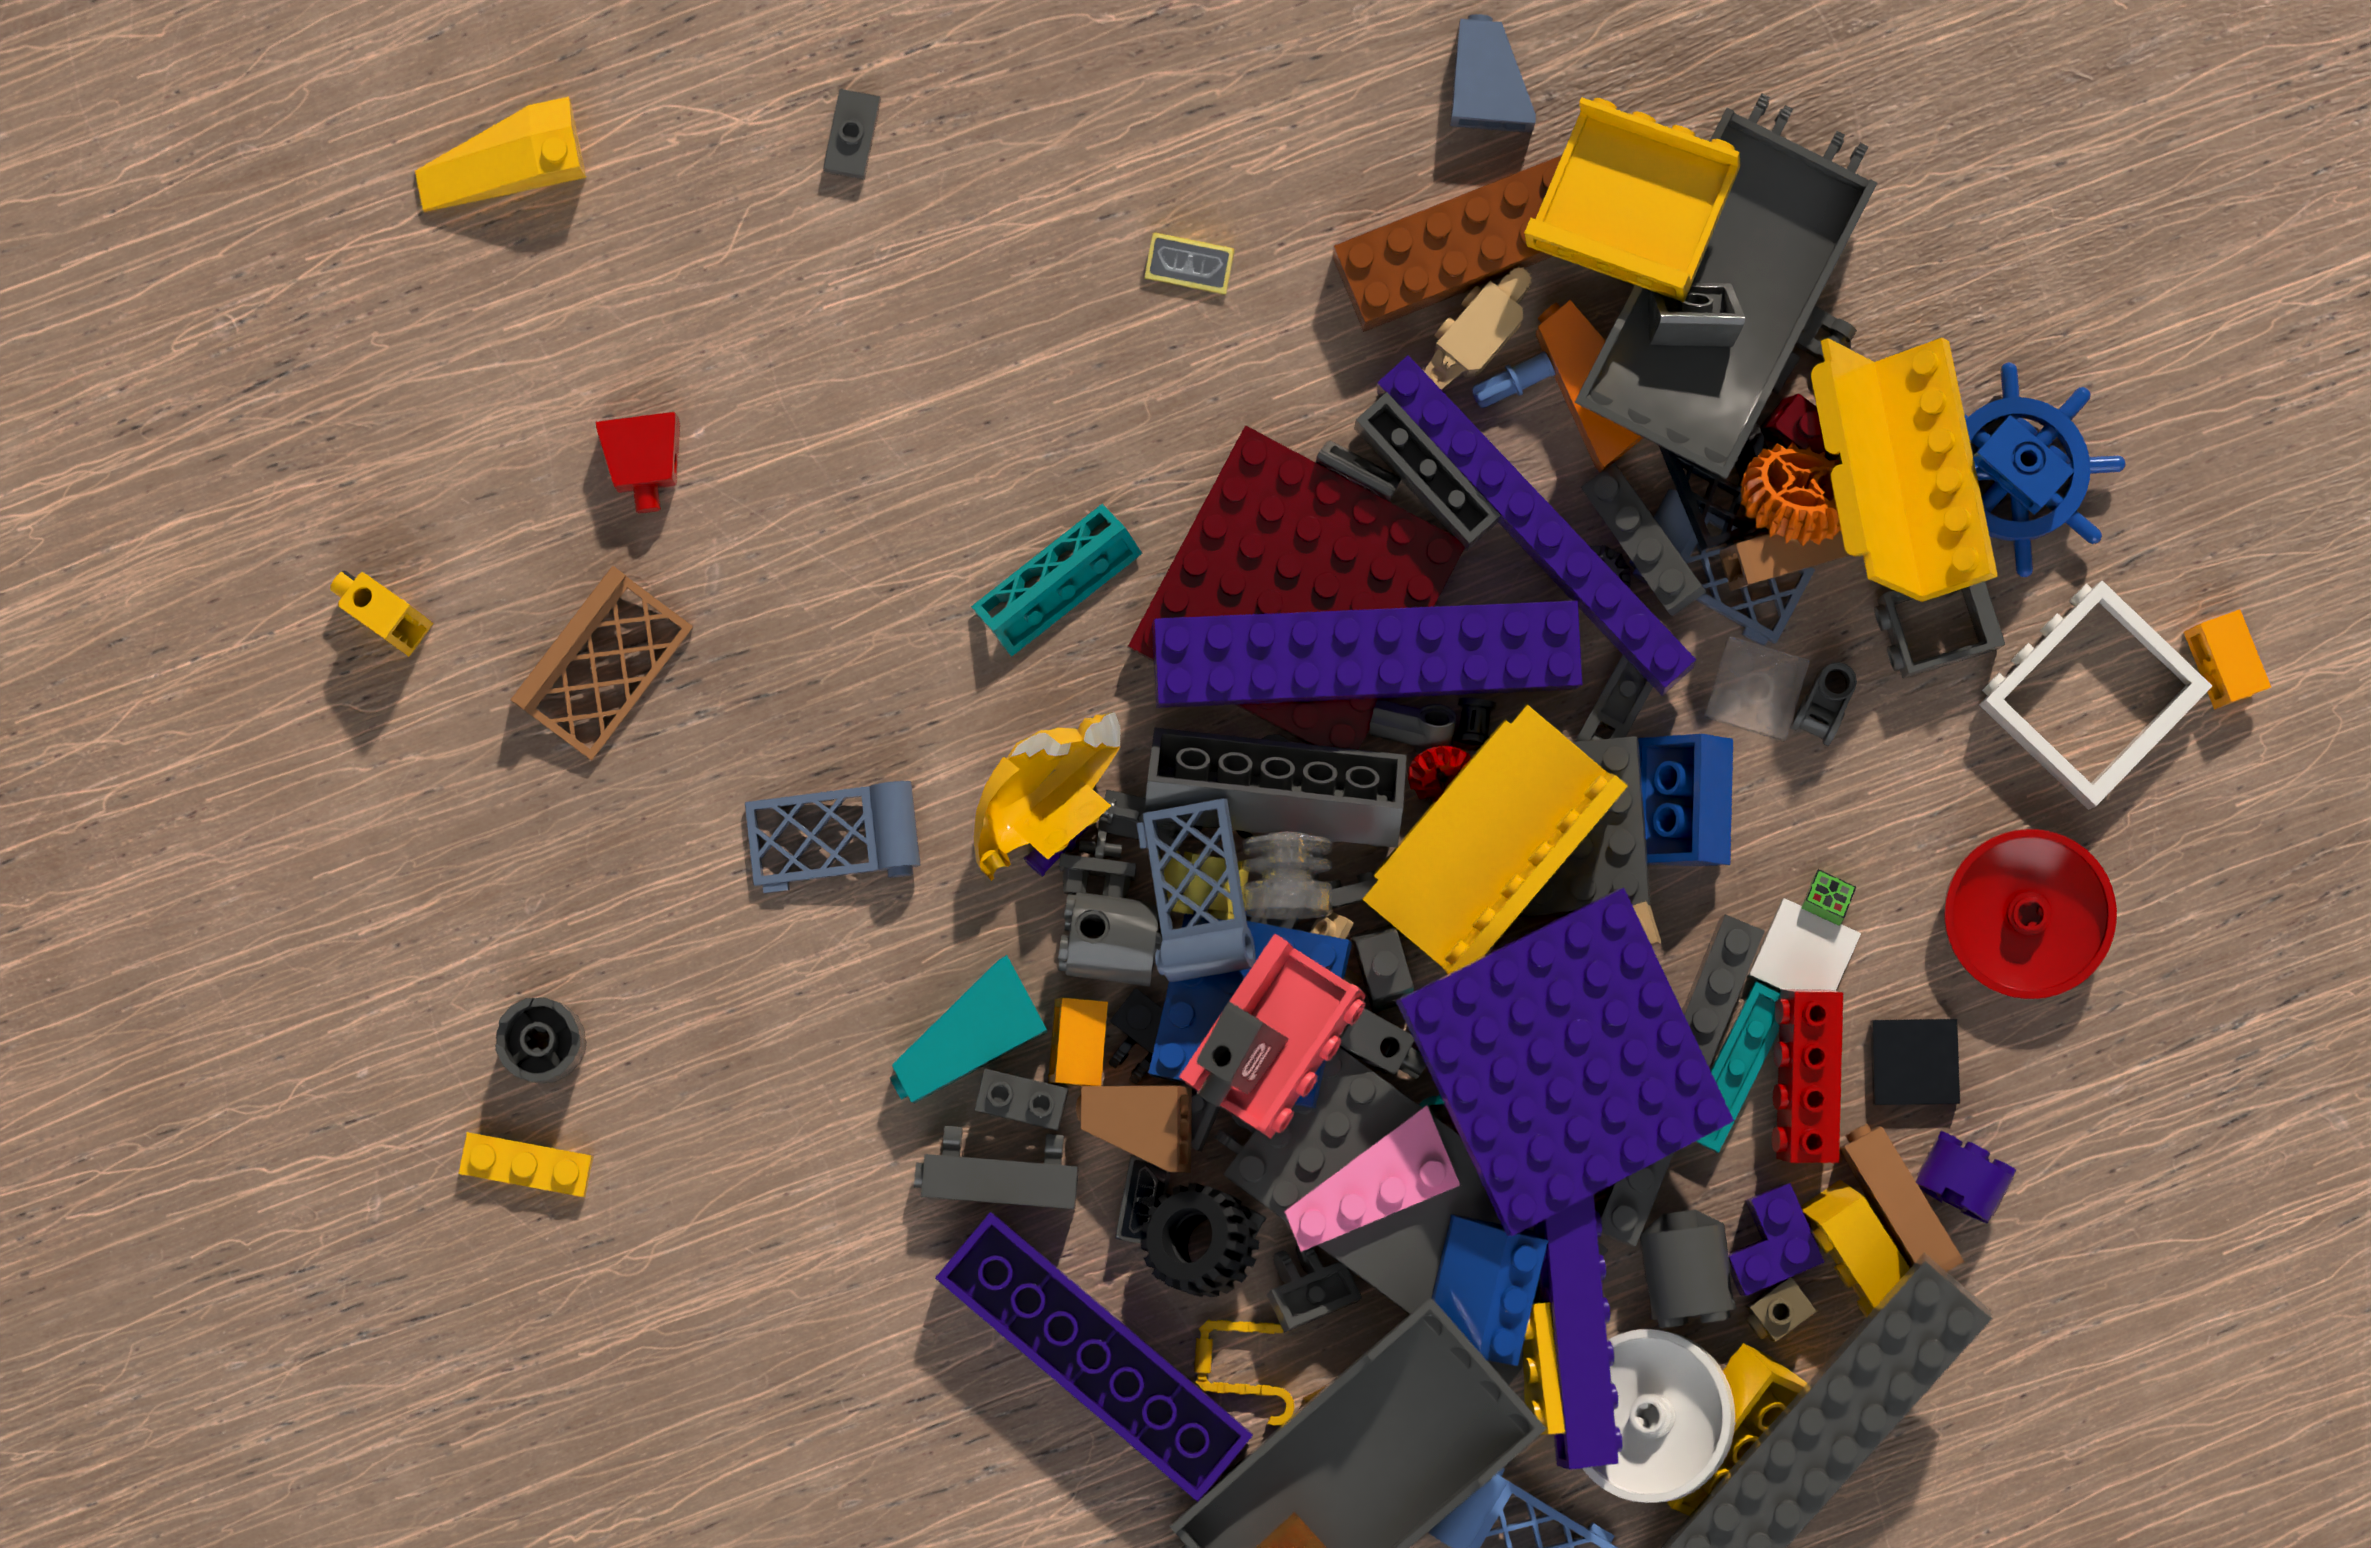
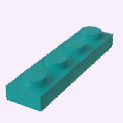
[1695,982,1780,1153]

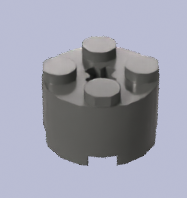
[495,997,587,1084]

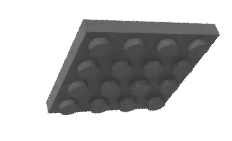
[1469,736,1651,917]

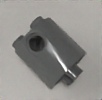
[1058,892,1163,987]
[1640,1210,1736,1328]

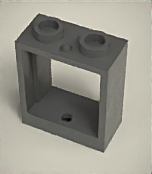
[1874,581,2005,679]

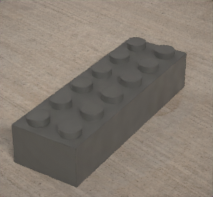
[1144,727,1406,848]

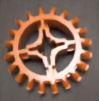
[1741,442,1841,546]

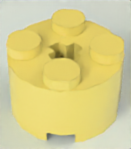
[1164,851,1251,920]

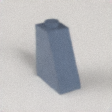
[1450,14,1536,133]

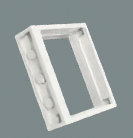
[1979,581,2212,810]

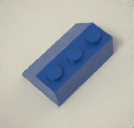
[1638,734,1733,866]
[1432,1214,1548,1366]

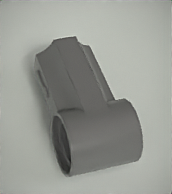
[1369,699,1456,754]

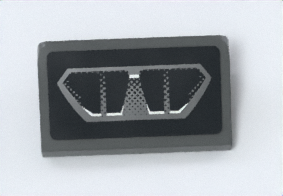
[1316,440,1402,502]
[1115,1155,1171,1243]

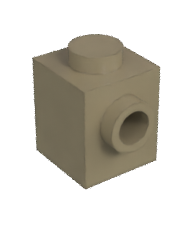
[1745,1277,1817,1342]

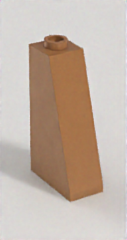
[1719,531,1851,591]
[1840,1124,1964,1272]

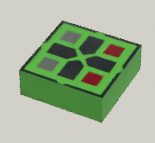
[1801,869,1856,926]

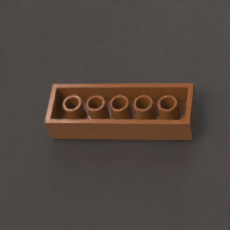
[1332,155,1562,332]

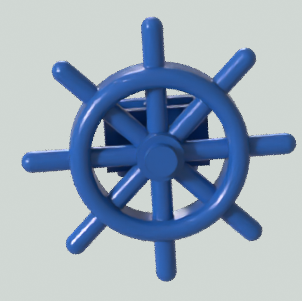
[1964,362,2126,578]

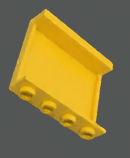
[1524,97,1740,302]

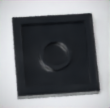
[1870,1019,1960,1105]

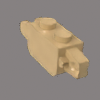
[1424,266,1532,391]

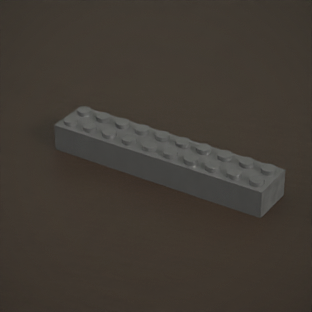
[1661,1253,1992,1548]

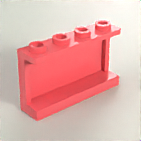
[1179,934,1366,1139]

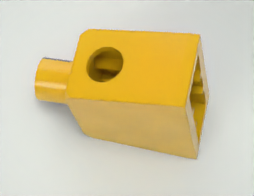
[330,570,434,657]

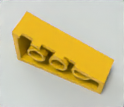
[1800,1180,1910,1317]

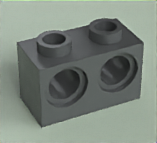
[975,1069,1069,1131]

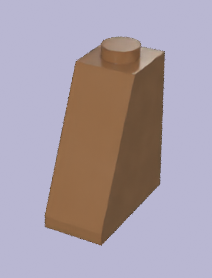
[1076,1086,1192,1173]

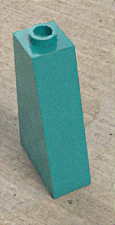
[889,955,1048,1104]

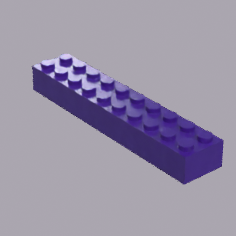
[1152,601,1583,708]

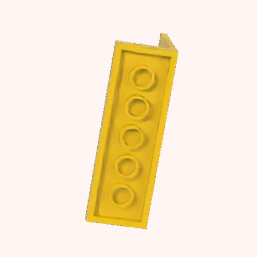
[1811,337,1998,602]
[1362,705,1628,974]

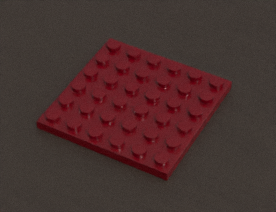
[1127,425,1465,750]

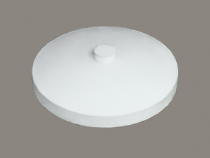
[1582,1329,1735,1503]

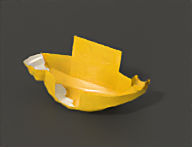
[973,712,1121,881]

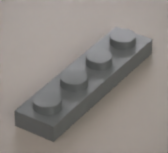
[1581,462,1706,616]

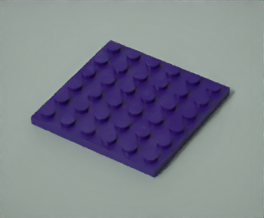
[1396,888,1734,1236]

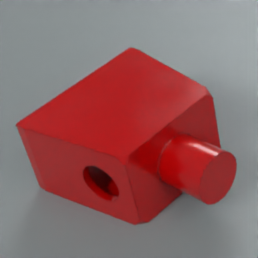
[596,412,680,513]

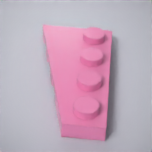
[1284,1105,1460,1252]

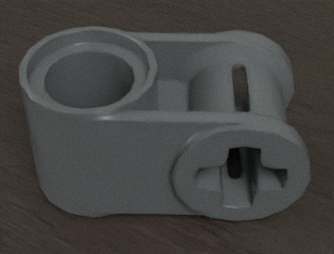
[1790,662,1857,746]

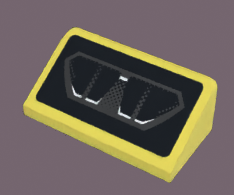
[1144,233,1234,295]

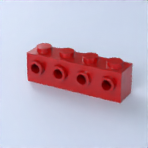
[1771,989,1844,1163]

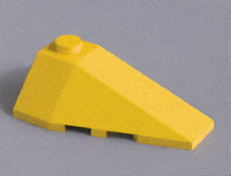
[415,97,586,212]
[1667,1343,1807,1515]

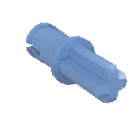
[1472,351,1556,408]

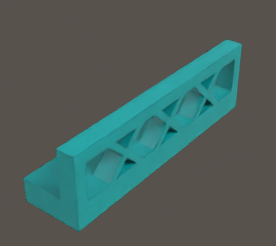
[971,503,1143,657]

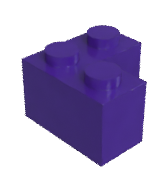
[1729,1183,1825,1296]

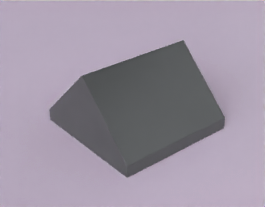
[1648,283,1745,347]

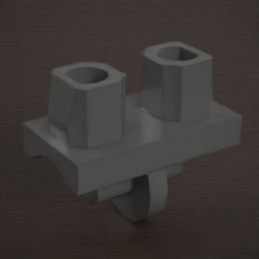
[1059,830,1137,898]

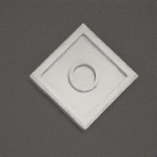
[1748,898,1861,991]

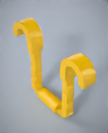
[1194,1319,1295,1426]

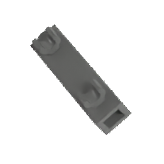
[914,1126,1079,1209]

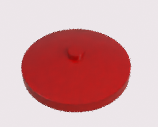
[1944,829,2117,999]

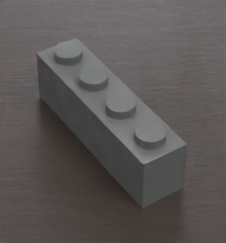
[1354,392,1501,551]

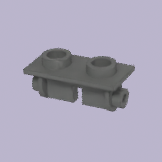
[1097,790,1183,849]

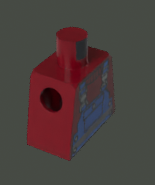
[1760,394,1840,461]

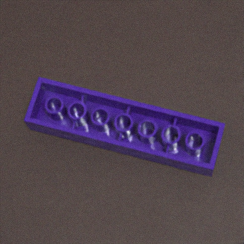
[935,1212,1253,1502]

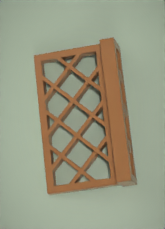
[510,565,693,761]

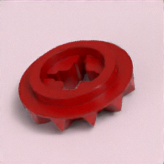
[1408,746,1471,803]

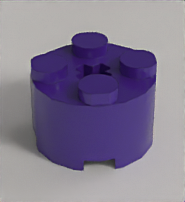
[1916,1131,2016,1224]

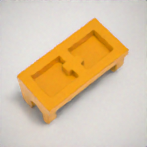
[2184,609,2271,710]
[1048,997,1108,1086]

